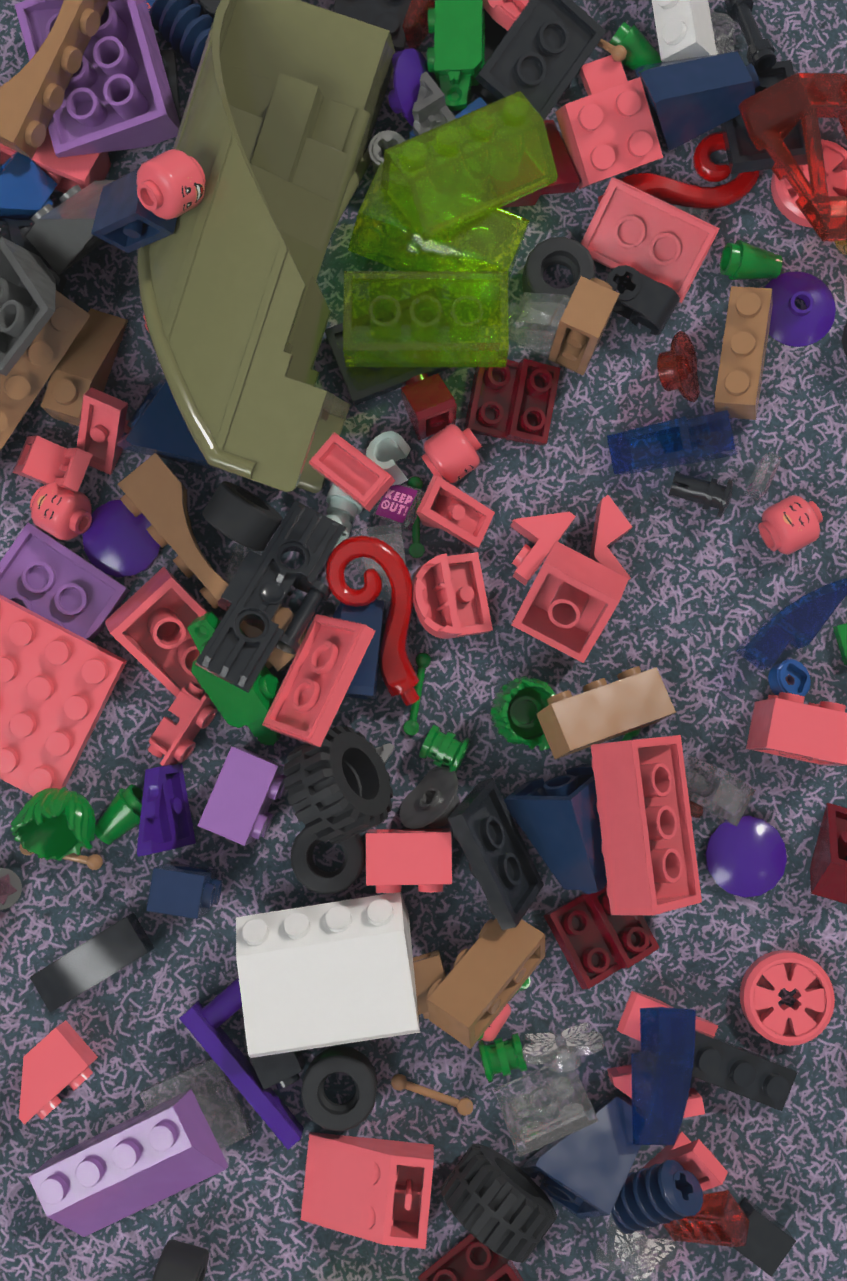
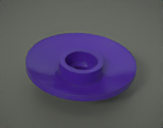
[765,271,836,347]

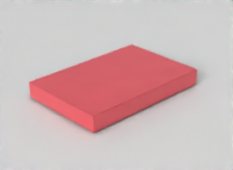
[581,177,720,303]
[262,614,376,747]

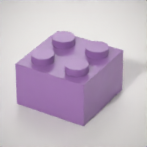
[197,746,286,846]

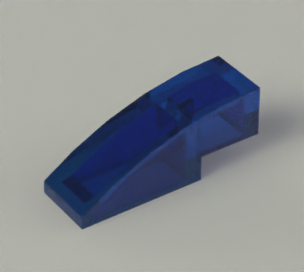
[607,410,738,475]
[736,578,847,671]
[631,1007,696,1145]

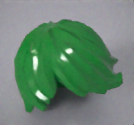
[489,676,556,751]
[10,787,96,861]

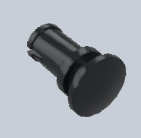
[668,471,733,518]

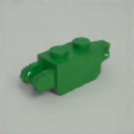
[427,0,485,112]
[187,612,281,746]

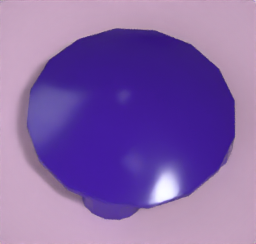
[388,48,438,127]
[83,500,161,577]
[705,815,787,898]

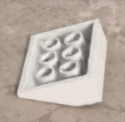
[236,892,420,1058]

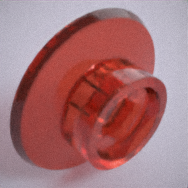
[657,331,700,402]

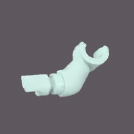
[326,431,411,547]

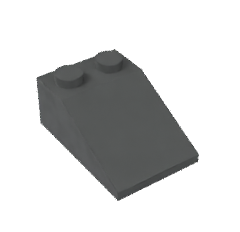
[25,180,115,276]
[0,236,56,376]

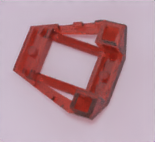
[738,73,847,241]

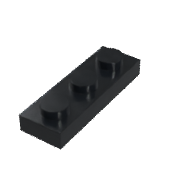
[673,1027,798,1111]

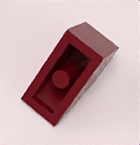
[401,373,457,440]
[810,803,847,904]

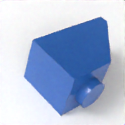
[0,152,58,219]

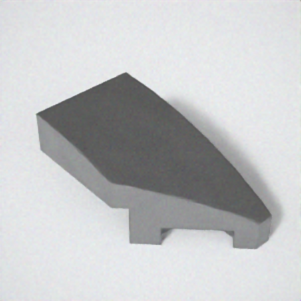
[412,72,469,163]

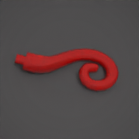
[598,131,760,209]
[326,535,420,706]

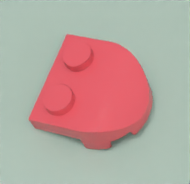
[412,552,493,639]

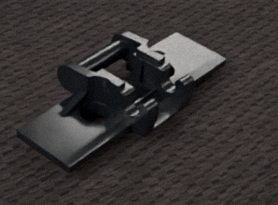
[195,500,346,693]

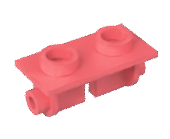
[148,681,217,766]

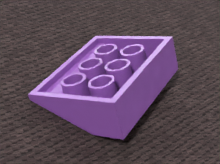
[15,0,180,158]

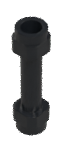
[724,0,777,73]

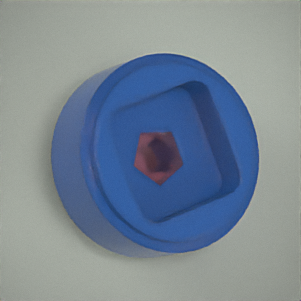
[768,659,811,696]

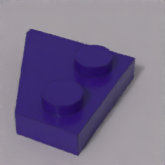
[137,764,196,857]

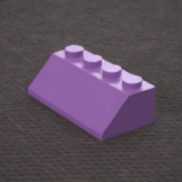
[28,1089,228,1237]

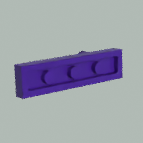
[179,977,304,1150]

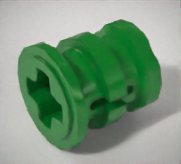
[419,725,471,773]
[478,1033,527,1083]

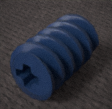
[149,0,213,72]
[611,1160,703,1234]

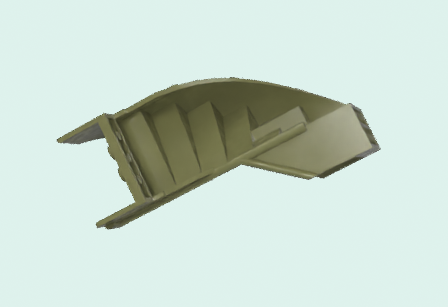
[137,0,395,493]

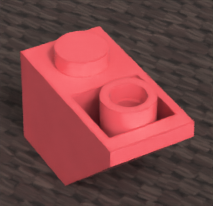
[19,1021,98,1125]

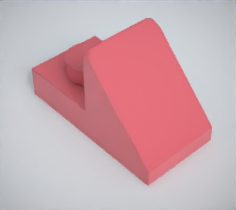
[77,387,131,475]
[416,475,495,548]
[510,512,576,586]
[643,1132,728,1191]

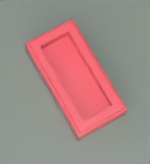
[308,432,395,512]

